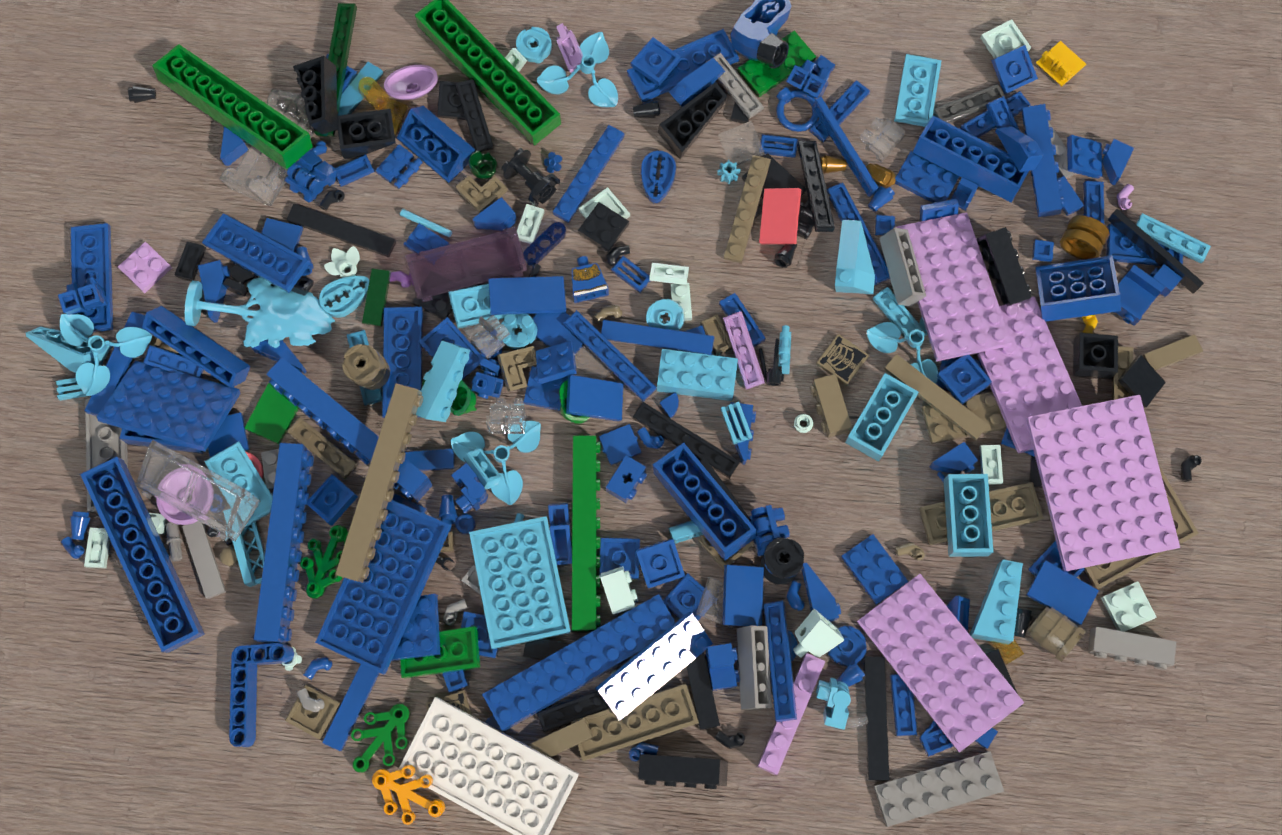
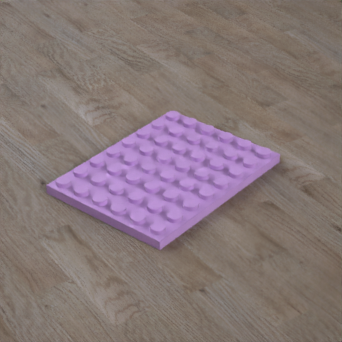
[1026,395,1180,572]

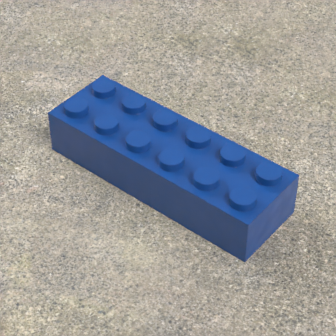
[913,116,1029,203]
[653,443,756,561]

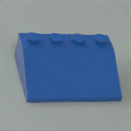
[1035,255,1121,322]

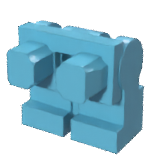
[816,678,851,730]

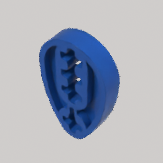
[641,151,676,203]

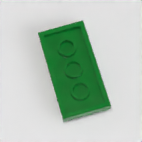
[737,30,816,97]
[400,626,480,679]

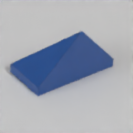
[947,596,970,632]

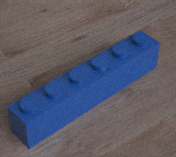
[1022,104,1065,218]
[142,306,250,388]

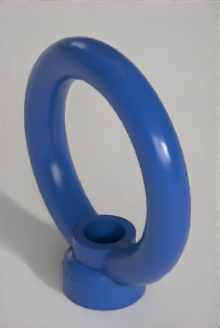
[776,87,818,132]

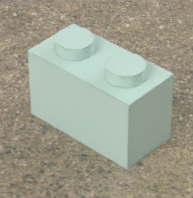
[600,566,638,615]

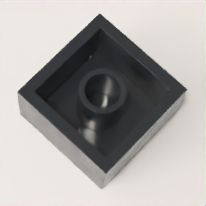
[1073,333,1118,379]

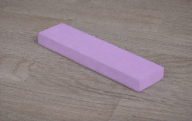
[723,311,765,389]

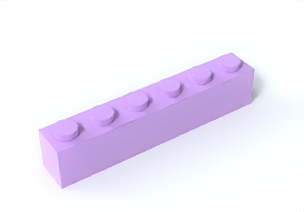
[757,653,825,775]

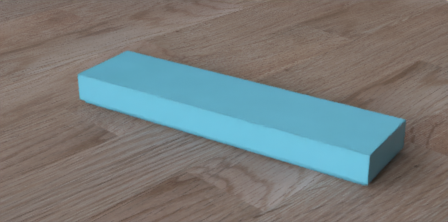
[1136,213,1211,264]

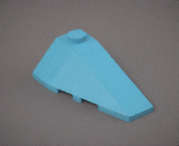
[835,220,875,294]

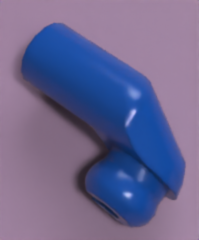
[61,537,85,559]
[786,581,805,611]

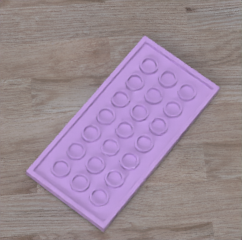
[895,212,1011,361]
[977,297,1082,454]
[857,574,1024,753]

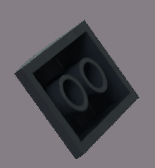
[337,108,396,159]

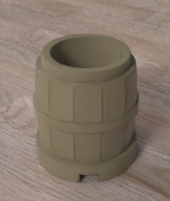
[342,344,390,390]
[1028,606,1086,662]

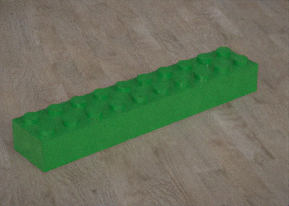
[415,0,561,146]
[152,44,313,170]

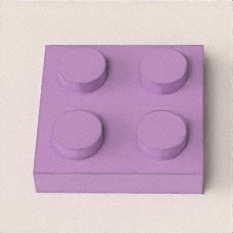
[118,242,172,293]

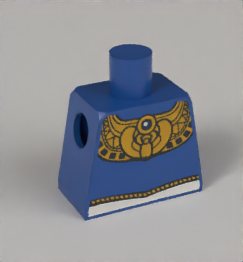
[572,256,609,303]

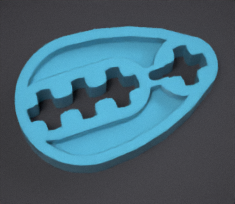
[319,276,369,318]

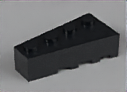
[293,56,338,134]
[658,82,727,159]
[976,227,1031,306]
[638,754,728,789]

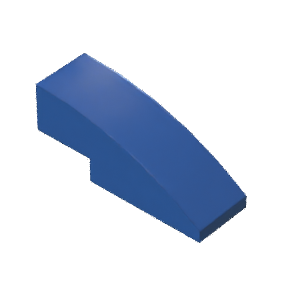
[548,503,572,565]

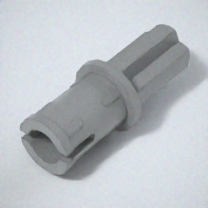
[165,522,183,562]

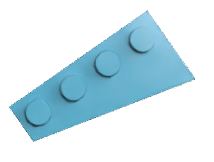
[416,341,470,422]
[969,560,1023,645]

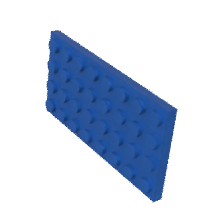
[315,500,452,674]

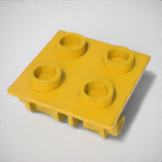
[1036,41,1087,87]

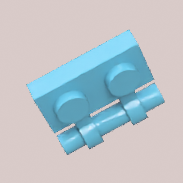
[778,325,791,374]

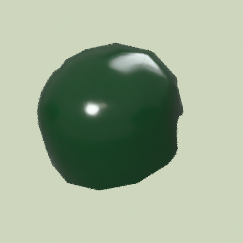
[469,151,498,179]

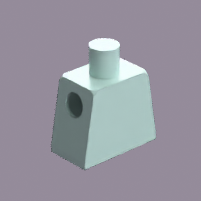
[793,609,844,658]

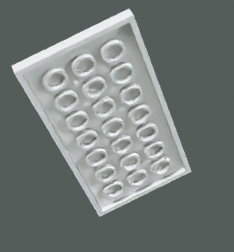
[398,697,580,835]

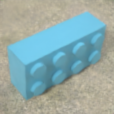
[657,349,738,401]
[845,373,919,462]
[944,474,993,557]

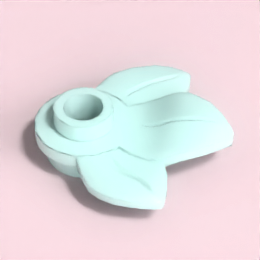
[324,246,360,278]

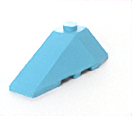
[26,327,112,373]

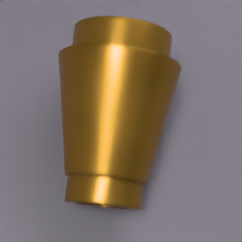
[820,155,847,174]

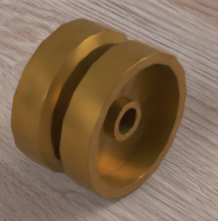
[1060,215,1110,260]

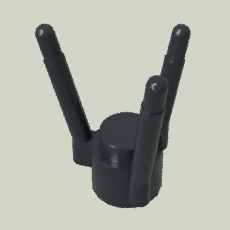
[759,338,784,386]

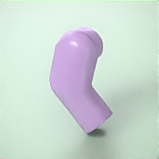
[1117,184,1134,210]

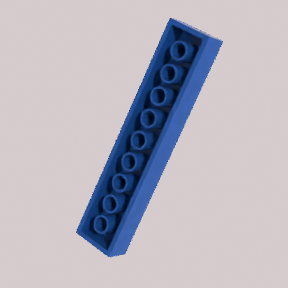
[266,357,433,503]
[254,443,314,645]
[80,457,205,653]
[482,594,675,732]

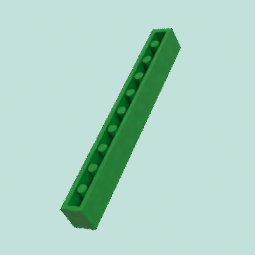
[572,436,600,632]

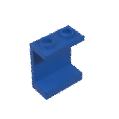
[1113,265,1165,326]

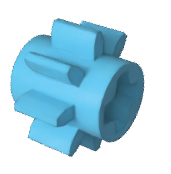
[717,160,740,184]

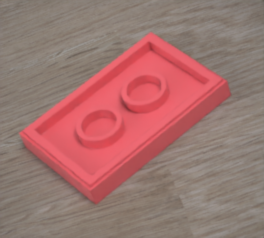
[759,188,801,244]

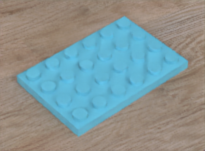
[469,516,570,649]

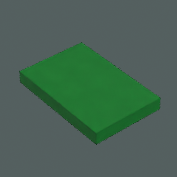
[244,383,299,445]

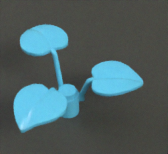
[537,32,618,107]
[60,314,152,396]
[867,318,938,384]
[451,421,541,505]

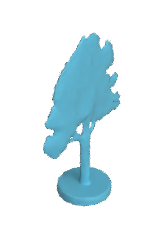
[185,277,335,348]

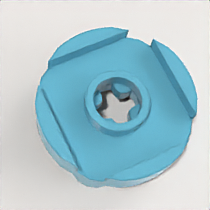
[516,27,552,64]
[646,299,685,331]
[499,314,537,350]

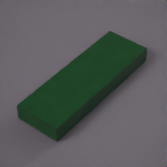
[362,268,391,327]

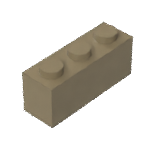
[810,374,852,438]

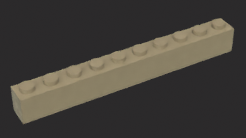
[335,383,423,583]

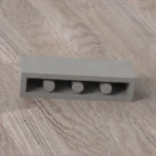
[879,228,926,306]
[737,626,772,710]
[1088,627,1177,670]

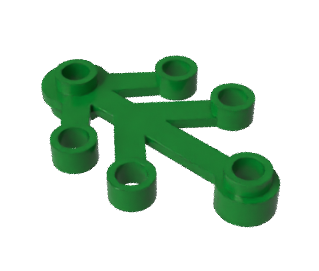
[300,525,348,599]
[351,704,410,773]

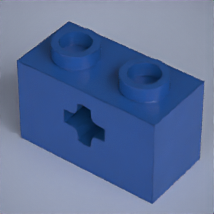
[606,455,647,503]

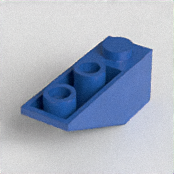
[728,402,756,465]

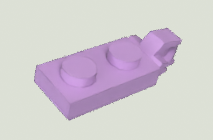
[556,23,583,73]

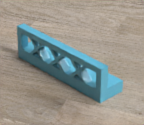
[224,508,265,587]

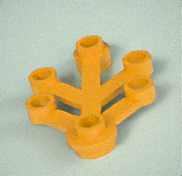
[372,765,445,825]

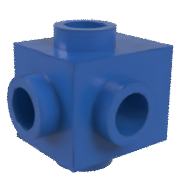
[471,370,504,399]

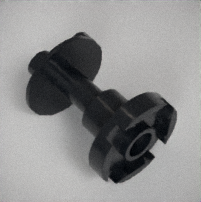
[501,148,560,207]
[760,538,804,585]

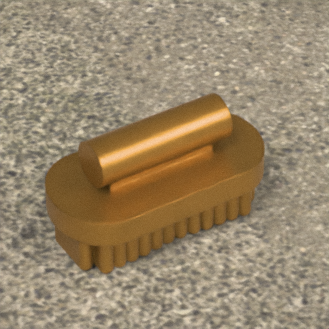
[866,163,896,188]

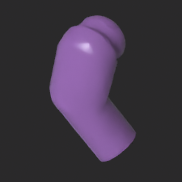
[390,271,411,288]

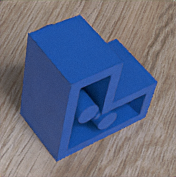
[705,643,740,691]

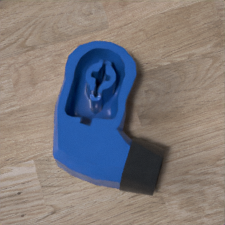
[731,0,792,69]

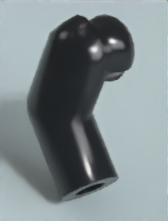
[714,730,745,749]

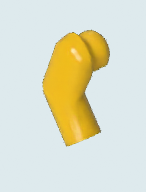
[1082,315,1098,334]

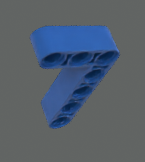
[229,643,294,747]

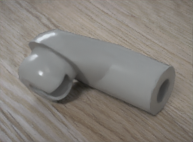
[297,688,325,712]

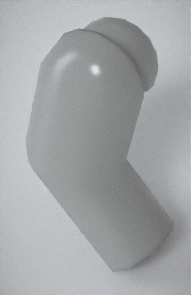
[443,599,468,625]

